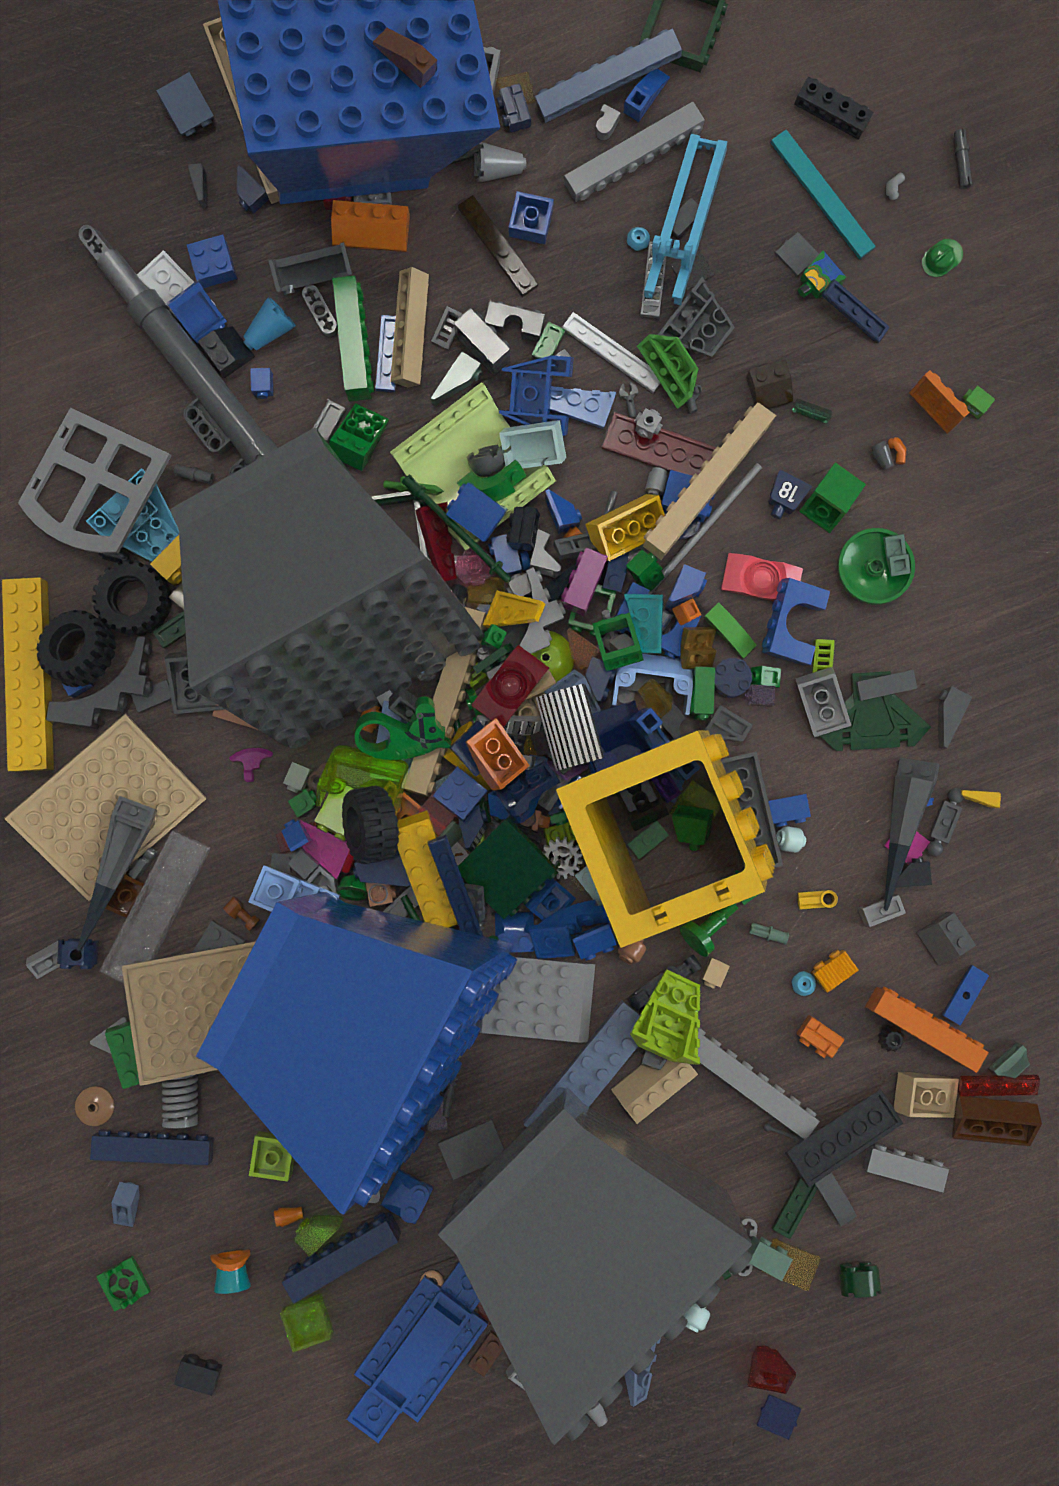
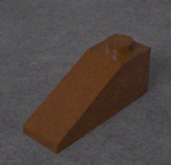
[372,28,438,88]

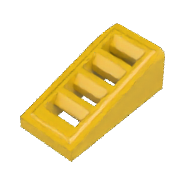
[961,790,1001,808]

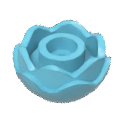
[627,227,650,251]
[792,971,816,996]

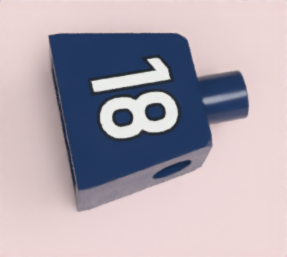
[768,470,812,519]

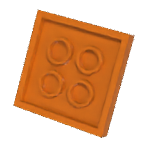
[909,370,970,434]

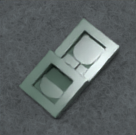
[883,534,911,576]

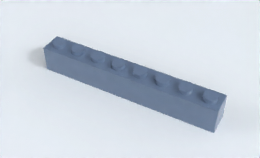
[535,28,682,123]

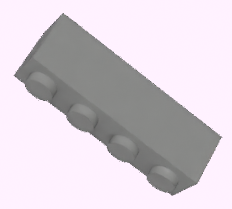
[863,1143,949,1192]

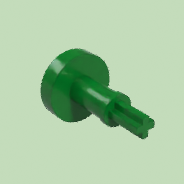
[680,903,738,957]

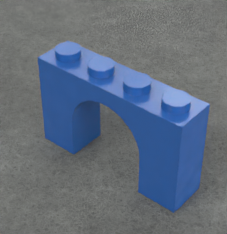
[762,578,830,666]
[614,582,701,660]
[627,708,701,780]

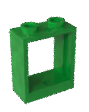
[568,584,616,637]
[592,612,644,671]
[690,667,715,721]

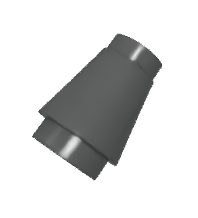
[871,440,894,470]

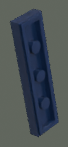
[821,279,890,343]

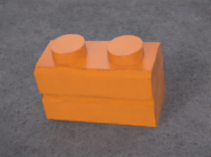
[797,1015,844,1058]

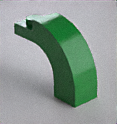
[457,460,527,501]

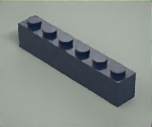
[90,1129,214,1165]

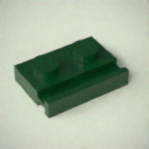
[473,643,514,674]

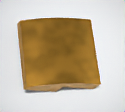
[681,627,717,669]

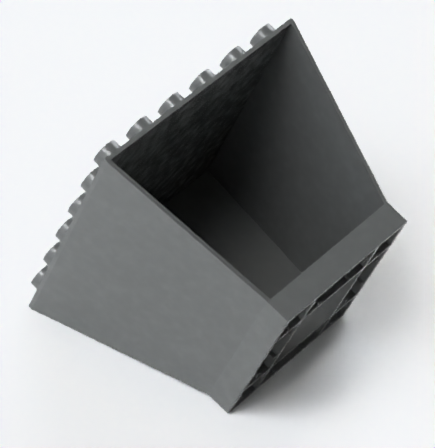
[170,428,485,749]
[438,1087,752,1445]

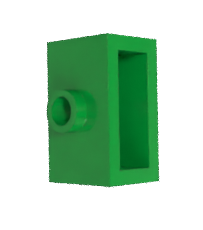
[626,550,665,593]

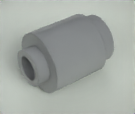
[645,467,668,495]

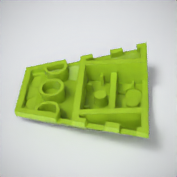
[630,970,700,1065]

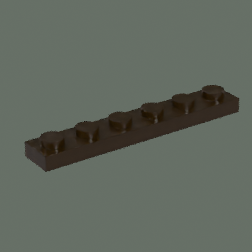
[458,195,538,297]

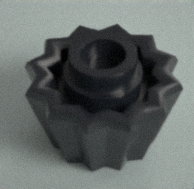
[878,1025,904,1052]

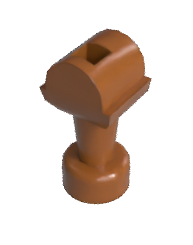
[223,896,260,931]

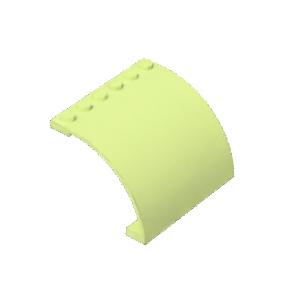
[390,382,556,550]

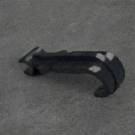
[629,954,702,1012]

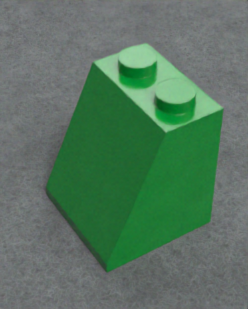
[799,463,866,533]

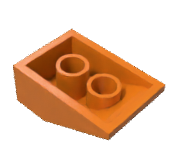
[466,718,530,790]

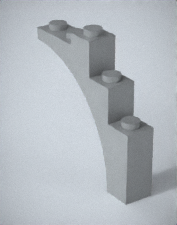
[487,567,566,680]

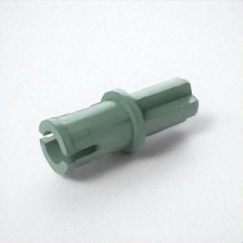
[749,923,789,945]

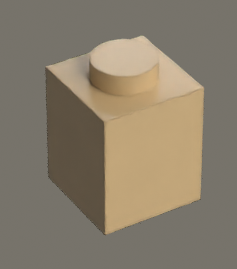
[701,957,730,988]

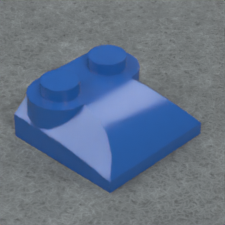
[495,912,534,952]
[381,1169,433,1224]

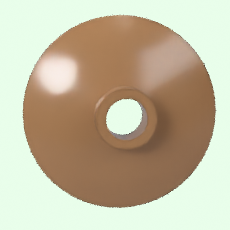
[75,1086,115,1126]

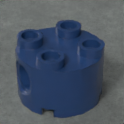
[714,658,752,698]
[57,939,99,969]

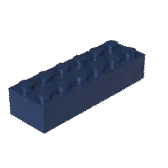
[282,1211,402,1304]

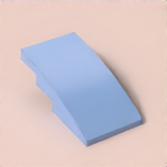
[248,865,340,912]

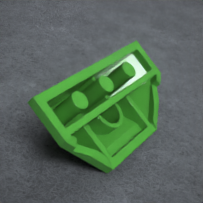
[637,334,698,409]

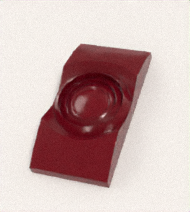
[471,645,549,728]

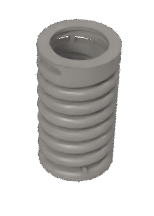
[162,1074,198,1128]

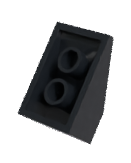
[616,779,669,831]

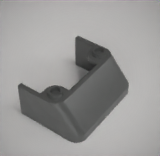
[268,242,352,295]

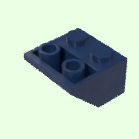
[585,657,616,705]

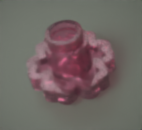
[455,548,492,587]

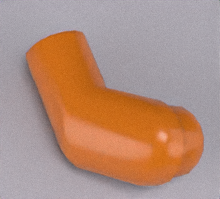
[888,437,906,465]

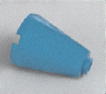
[243,297,296,350]

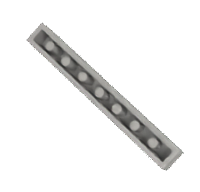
[564,102,705,202]
[698,1028,820,1139]

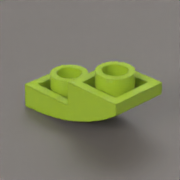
[543,821,576,846]

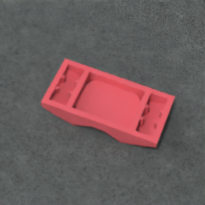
[721,553,803,602]

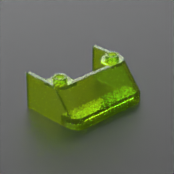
[316,745,408,815]

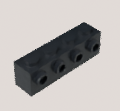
[794,76,874,140]

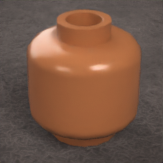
[618,940,646,965]

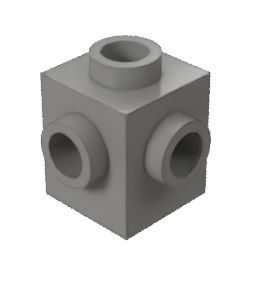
[634,408,663,440]

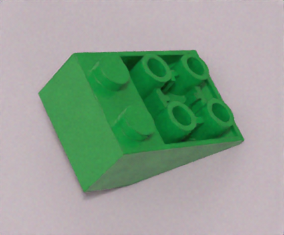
[329,403,389,471]

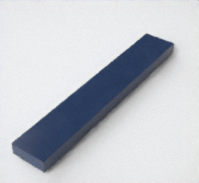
[427,835,483,936]

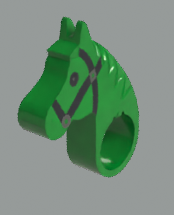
[355,696,452,760]

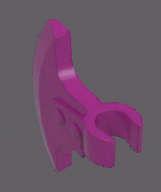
[229,748,273,782]

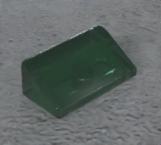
[792,399,832,423]

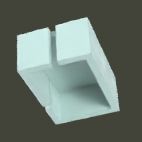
[499,420,566,469]

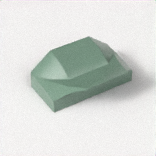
[988,1042,1030,1078]

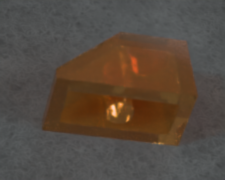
[567,628,600,669]

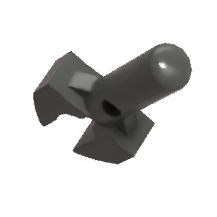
[618,382,638,418]

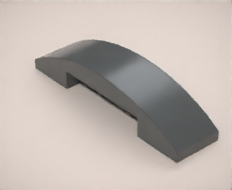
[815,1173,857,1226]

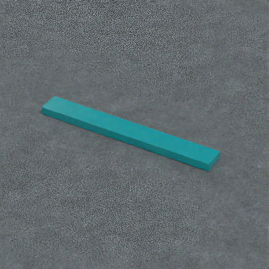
[770,130,876,260]

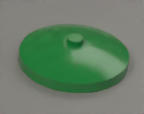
[837,528,915,605]

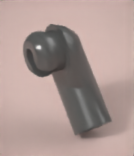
[686,384,702,413]

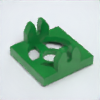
[96,1256,151,1312]

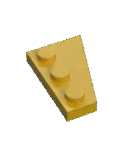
[483,590,545,628]

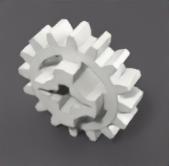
[542,837,583,879]

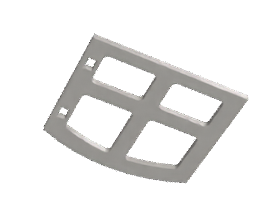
[18,408,172,553]

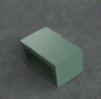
[748,1236,793,1281]

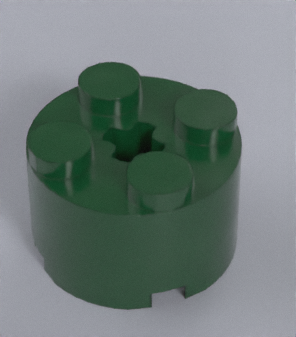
[839,1261,882,1298]

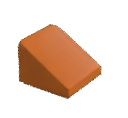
[672,598,701,625]

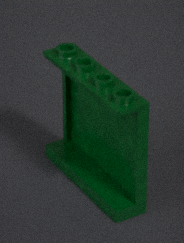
[458,815,561,919]

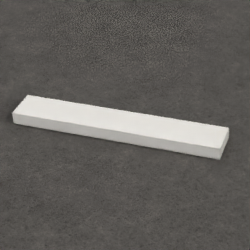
[562,312,661,393]

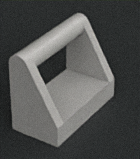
[530,546,561,578]

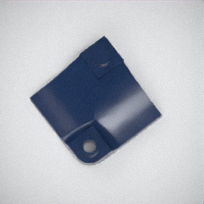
[494,761,561,817]

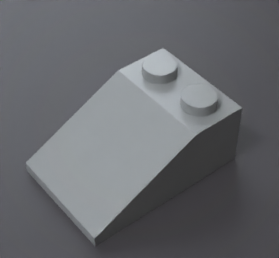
[795,667,851,737]

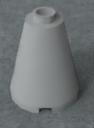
[474,142,526,182]

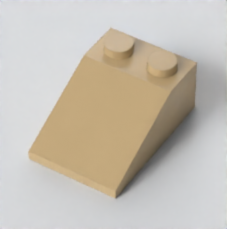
[894,1072,959,1118]

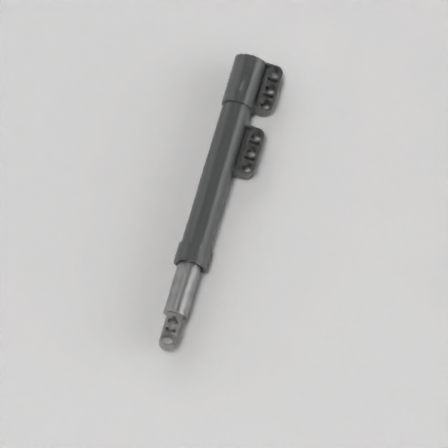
[79,225,278,475]

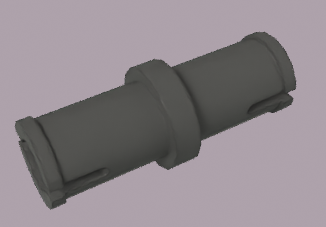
[174,464,214,485]

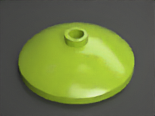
[532,631,574,683]

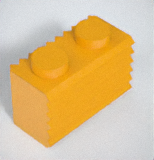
[811,949,859,993]

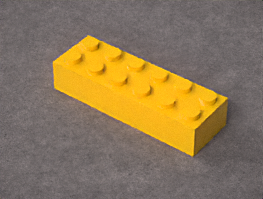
[397,810,458,927]

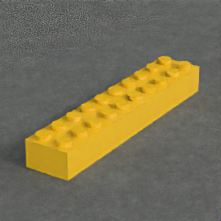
[2,578,54,772]

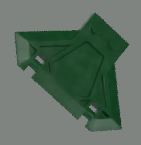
[820,671,931,751]

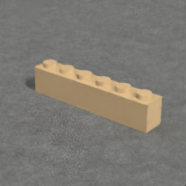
[390,267,429,388]

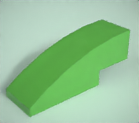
[704,602,757,659]

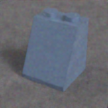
[156,72,214,137]

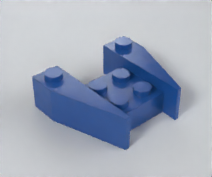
[499,355,574,436]

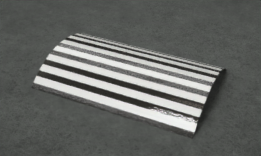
[536,684,604,771]

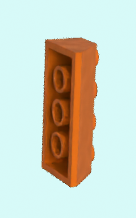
[331,200,410,252]

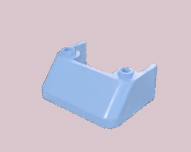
[611,653,693,717]

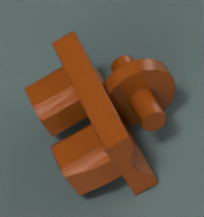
[520,810,551,830]

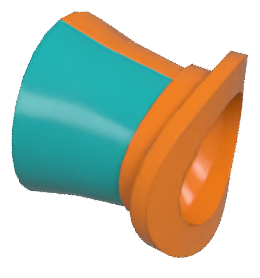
[210,1249,251,1294]

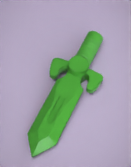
[383,476,444,495]

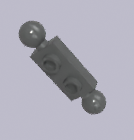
[927,788,964,857]

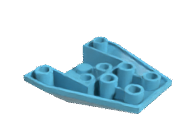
[86,468,179,561]

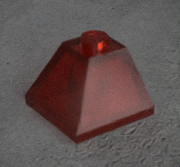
[747,1345,796,1394]

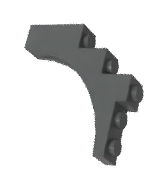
[46,636,153,729]

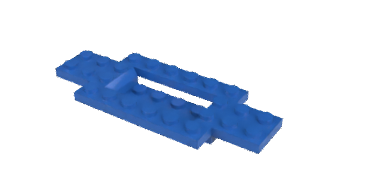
[346,1261,488,1443]

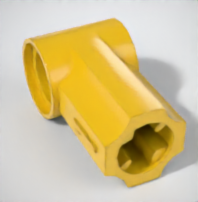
[797,890,838,910]

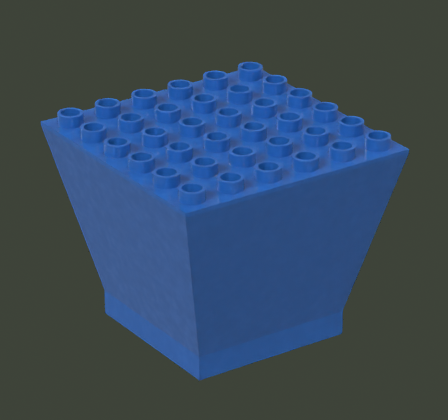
[217,0,500,204]
[196,892,518,1215]

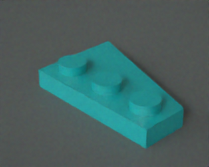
[624,594,663,653]

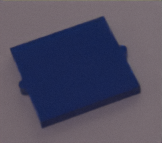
[757,1394,801,1440]

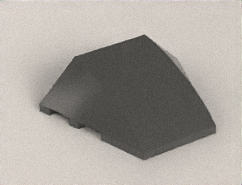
[657,277,735,357]

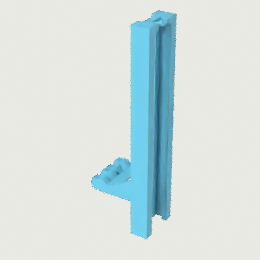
[644,134,727,305]

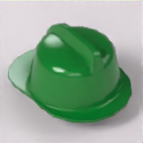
[922,239,963,277]
[337,874,368,901]

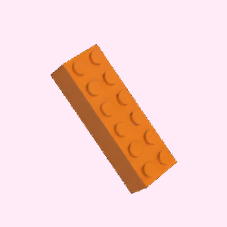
[865,987,989,1073]

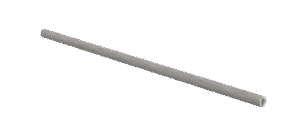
[596,463,762,650]

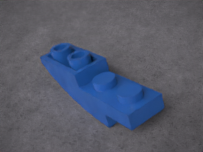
[539,900,610,935]

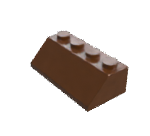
[952,1096,1042,1146]

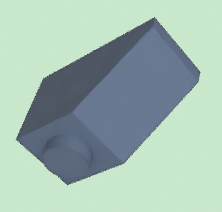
[111,1182,140,1227]

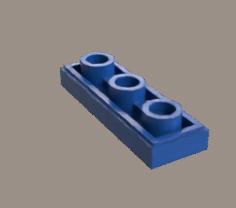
[942,965,989,1026]

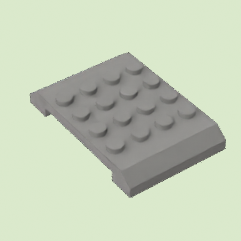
[475,956,595,1043]

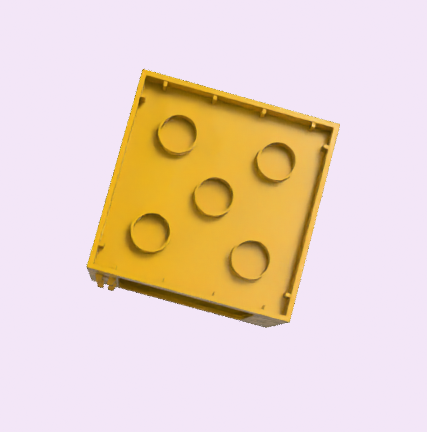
[556,730,775,948]

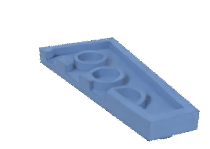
[550,386,616,429]

